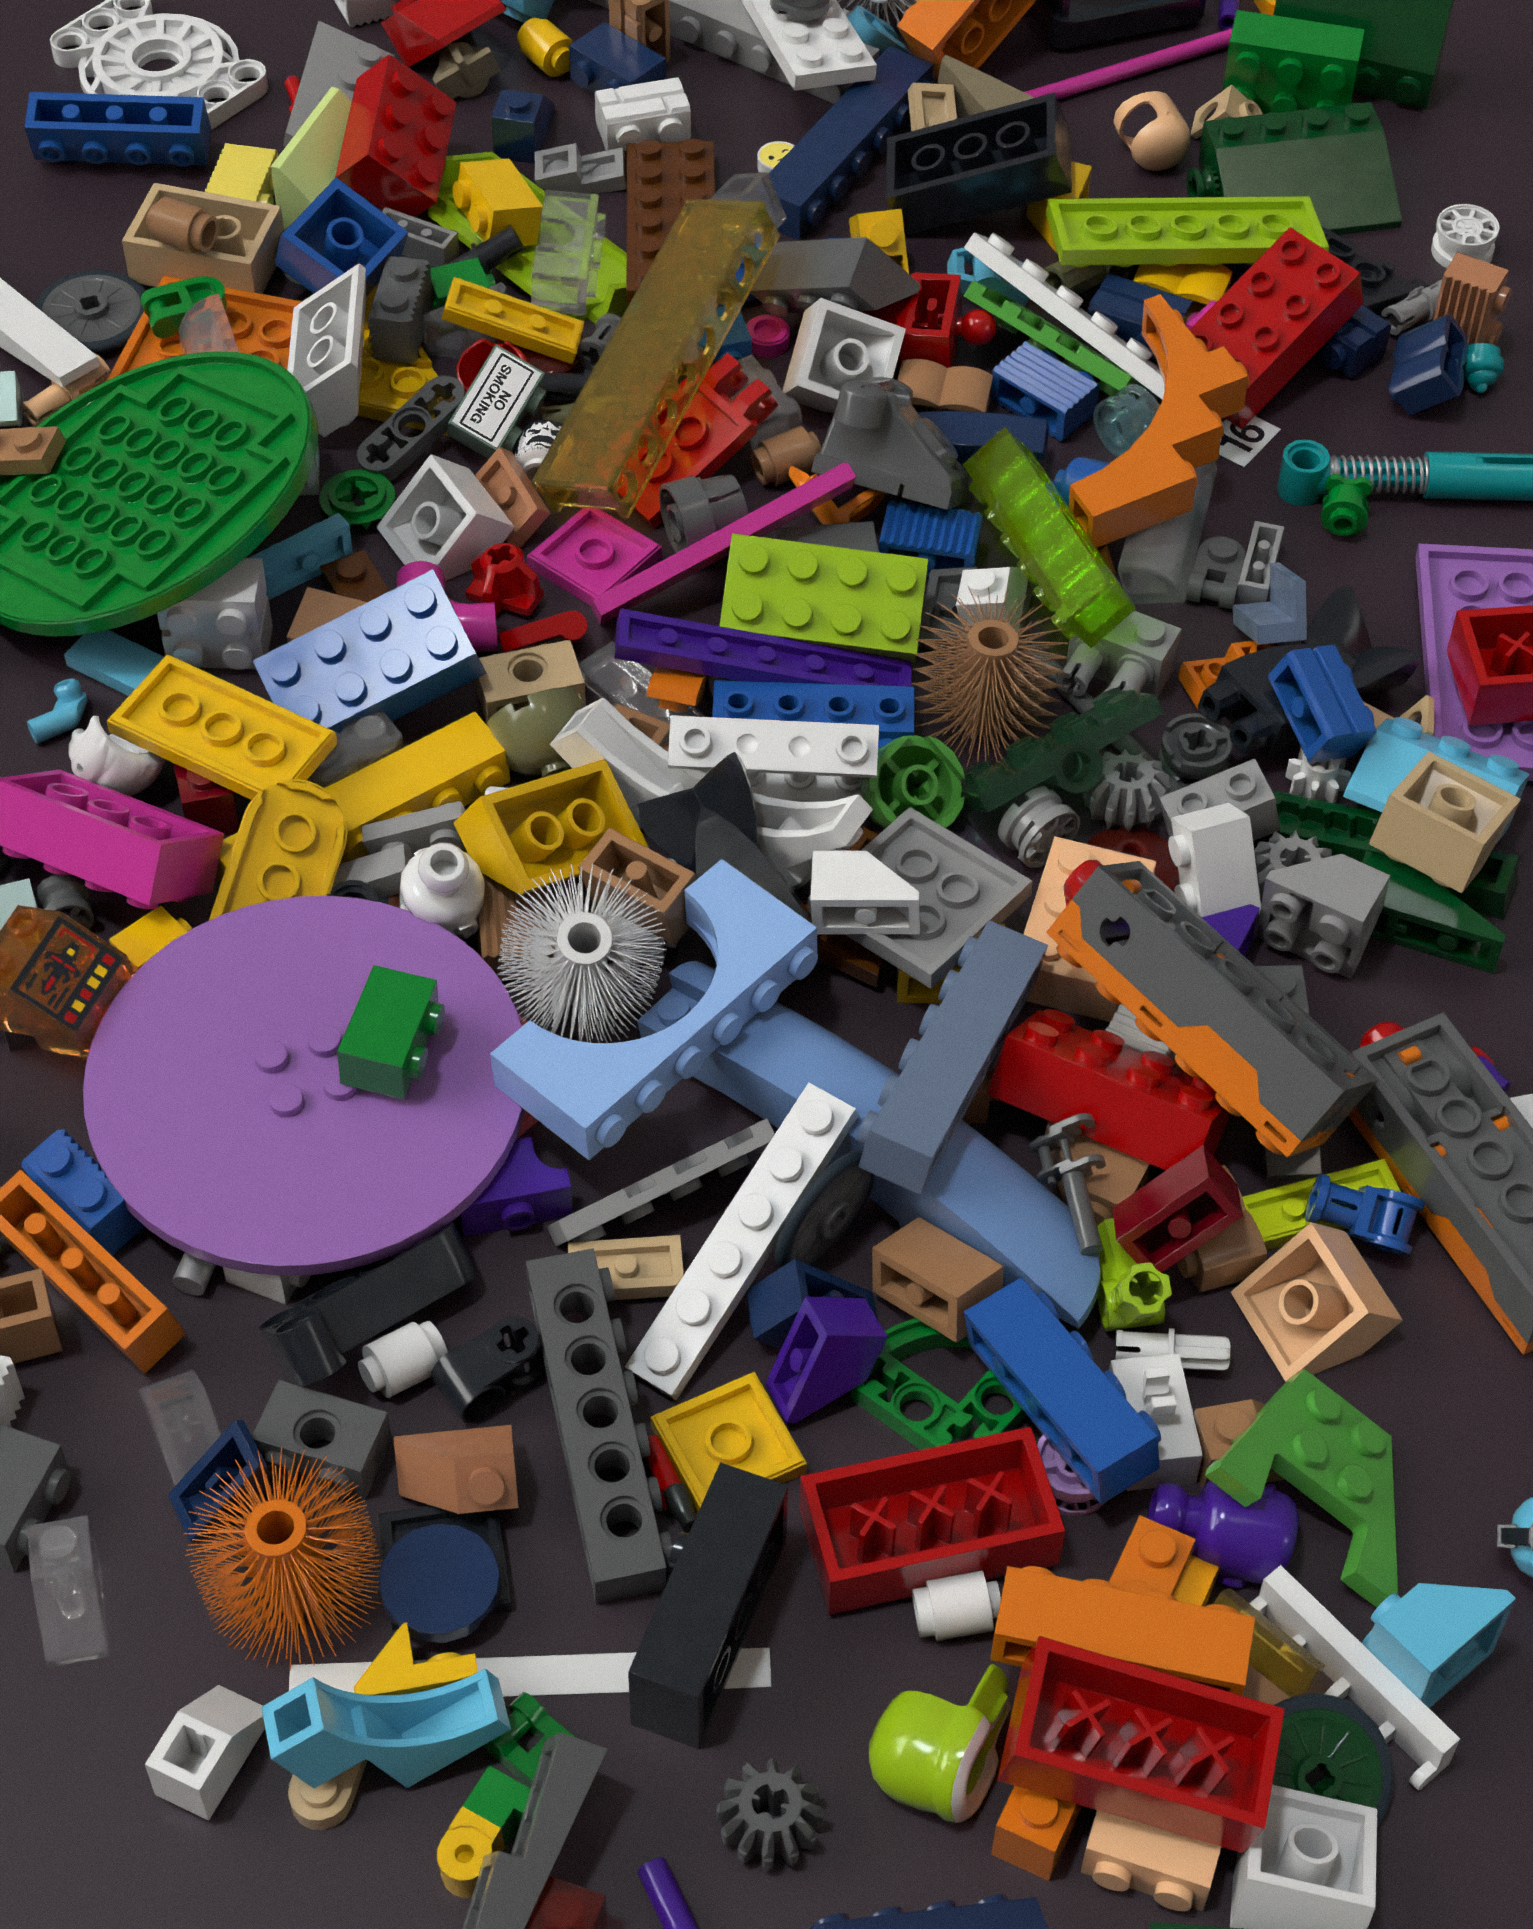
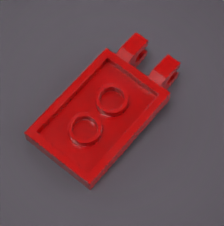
[591,353,779,529]

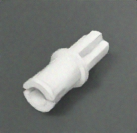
[1116,1328,1231,1371]

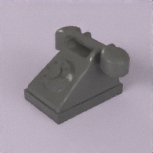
[811,376,971,510]

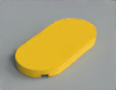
[209,779,348,921]

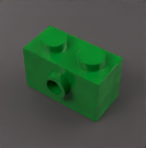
[337,965,445,1099]

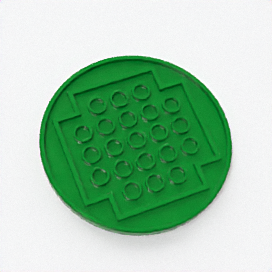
[0,351,318,637]

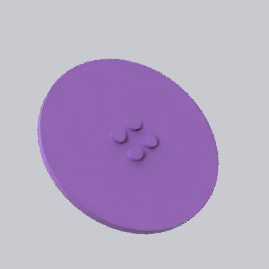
[83,896,525,1276]

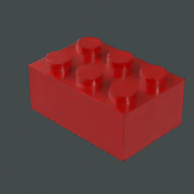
[335,54,457,217]

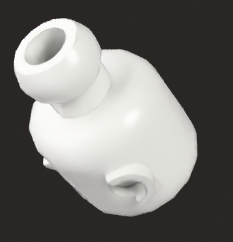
[400,842,485,939]

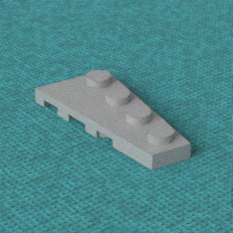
[283,21,395,147]
[546,1118,775,1246]

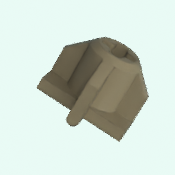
[433,42,501,99]

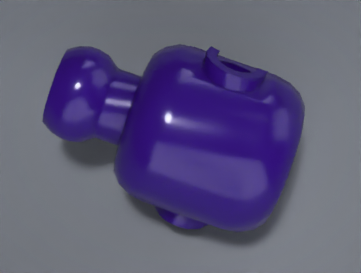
[1147,1481,1299,1588]

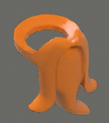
[788,466,885,525]

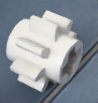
[1285,747,1351,803]

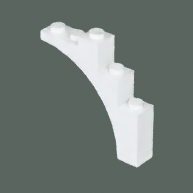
[550,697,873,890]

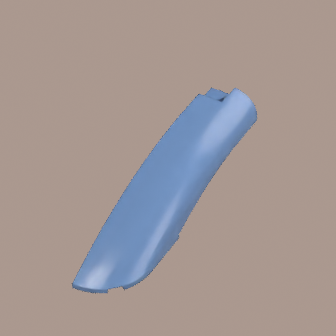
[637,961,1101,1329]

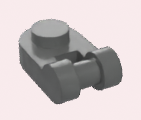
[1185,536,1245,610]

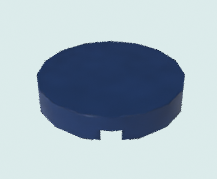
[378,1524,501,1643]

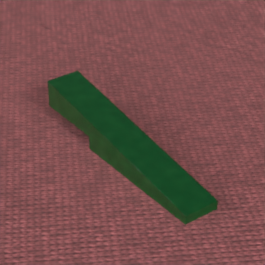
[1256,790,1519,920]

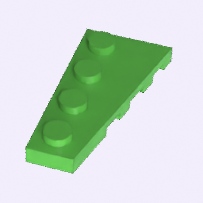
[964,280,1147,400]

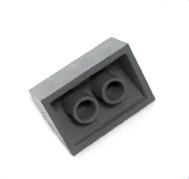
[748,237,921,317]

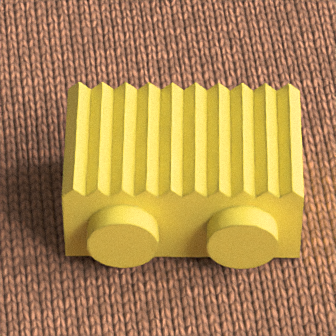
[205,143,278,205]

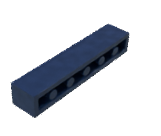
[755,46,935,241]

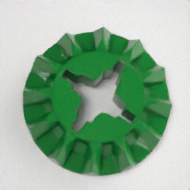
[319,469,395,530]

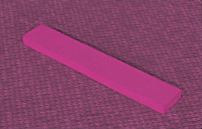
[592,462,856,625]

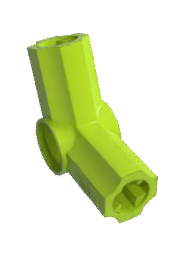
[1097,1218,1172,1331]

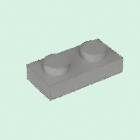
[362,801,466,856]

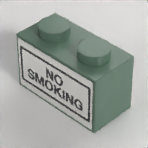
[448,344,547,459]

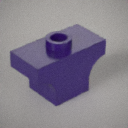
[459,1137,573,1237]

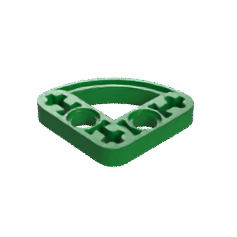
[847,1318,1027,1450]

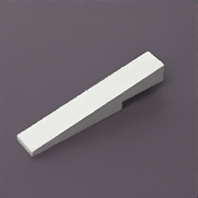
[0,278,101,387]

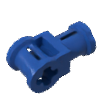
[1305,1173,1425,1257]

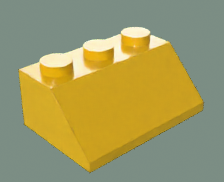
[453,759,649,895]

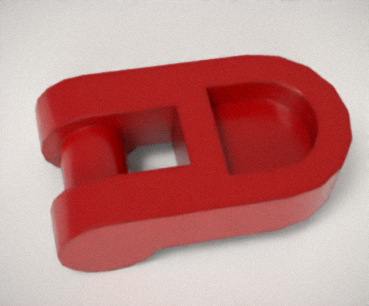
[497,611,588,653]

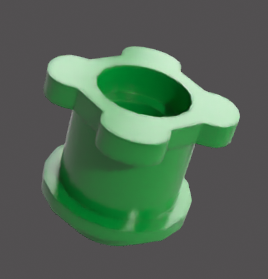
[1320,474,1373,536]

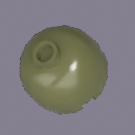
[486,687,585,777]

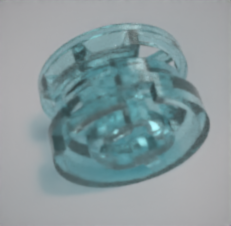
[1093,384,1160,457]

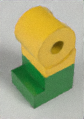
[437,1765,531,1898]

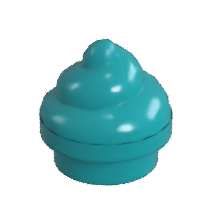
[1462,343,1505,393]

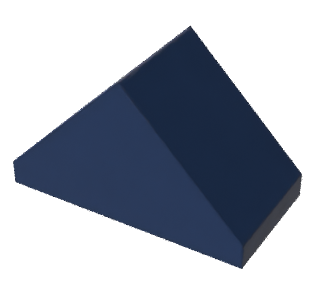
[168,1420,274,1542]

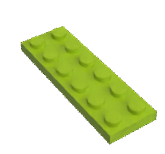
[1046,196,1329,268]

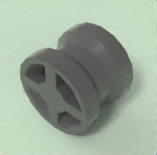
[35,874,95,939]

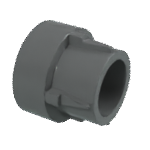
[659,475,749,553]

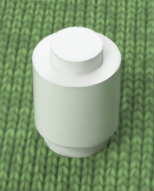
[358,1321,448,1398]
[912,1571,1001,1641]

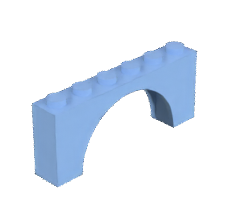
[490,859,818,1160]

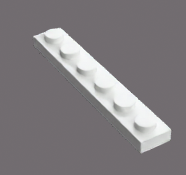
[964,233,1165,399]
[625,1082,859,1401]

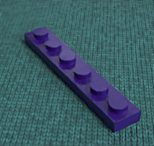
[614,609,911,687]

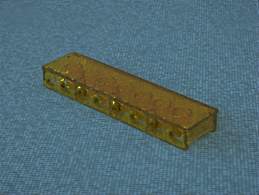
[531,199,780,519]

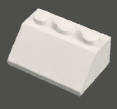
[287,263,366,437]

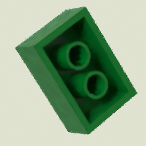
[1222,10,1365,114]

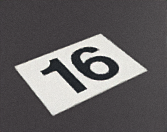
[1219,416,1281,467]

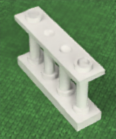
[668,715,879,802]

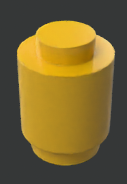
[517,18,574,77]

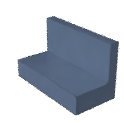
[1233,562,1307,645]

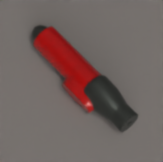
[644,1431,697,1531]

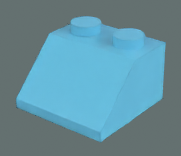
[1362,1583,1516,1708]

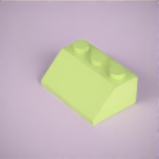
[271,87,367,230]

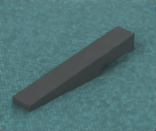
[462,1732,608,1929]

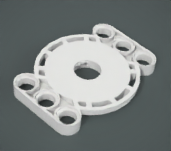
[50,0,268,130]

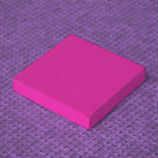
[527,503,662,607]

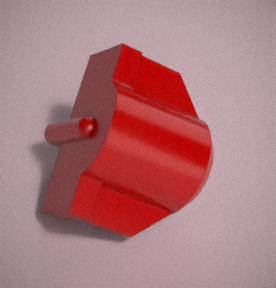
[465,543,544,617]

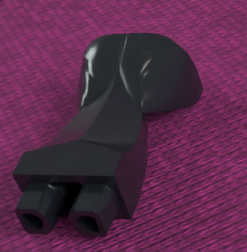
[1198,584,1422,759]
[630,752,823,970]

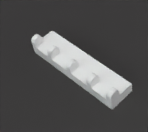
[1241,1565,1460,1791]

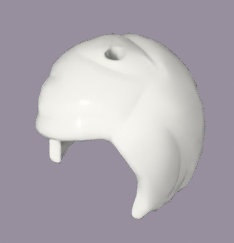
[69,716,166,796]

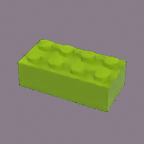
[720,533,928,669]

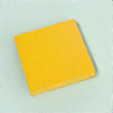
[651,1372,807,1512]

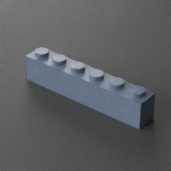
[857,920,1048,1195]

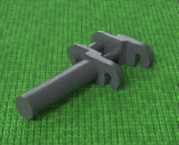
[1029,1113,1106,1256]

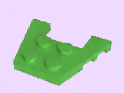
[1205,1369,1398,1608]

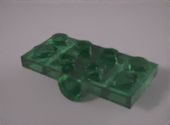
[961,687,1164,813]

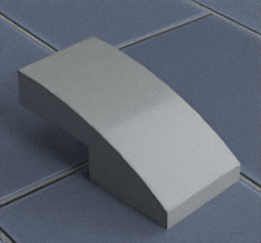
[535,143,627,193]

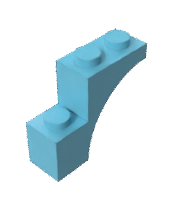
[261,1668,511,1789]

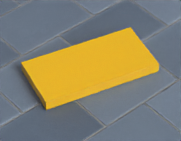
[107,654,337,800]

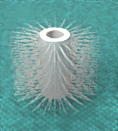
[497,863,666,1043]

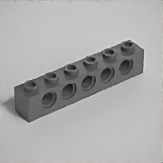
[526,1248,673,1604]

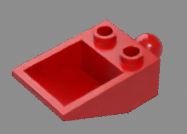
[859,272,997,375]

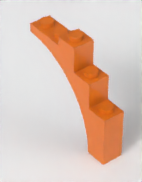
[1068,294,1249,550]

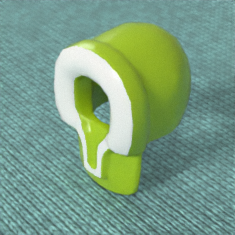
[869,1664,1010,1823]

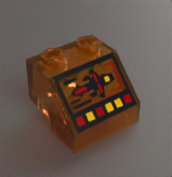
[0,905,136,1058]

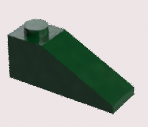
[1362,851,1506,974]

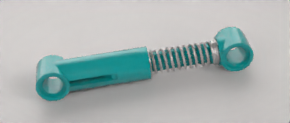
[1277,439,1533,507]

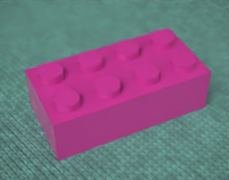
[0,769,224,909]

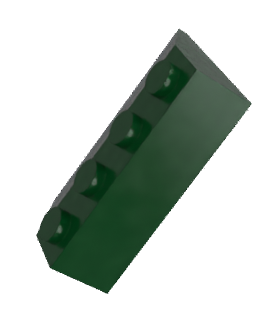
[1273,0,1454,109]
[1198,102,1402,235]

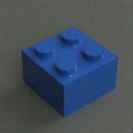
[274,178,408,297]

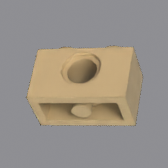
[475,640,586,724]

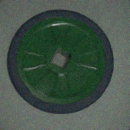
[1272,1693,1394,1828]

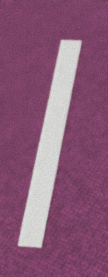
[289,1648,771,1697]

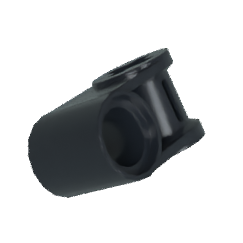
[431,1316,545,1423]

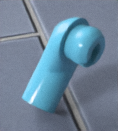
[27,678,88,744]

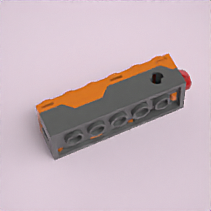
[1046,860,1379,1158]
[1348,1012,1533,1355]

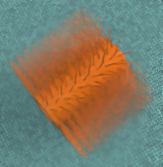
[184,1447,383,1670]

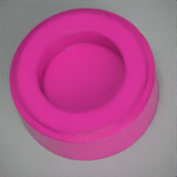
[746,315,790,358]

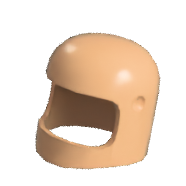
[1114,91,1191,171]

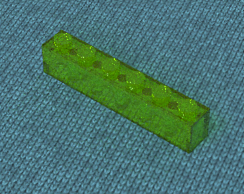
[963,426,1136,648]

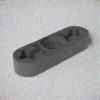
[357,376,465,481]

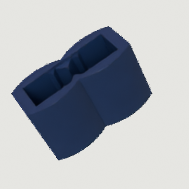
[1388,313,1468,415]

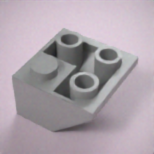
[1256,854,1391,979]

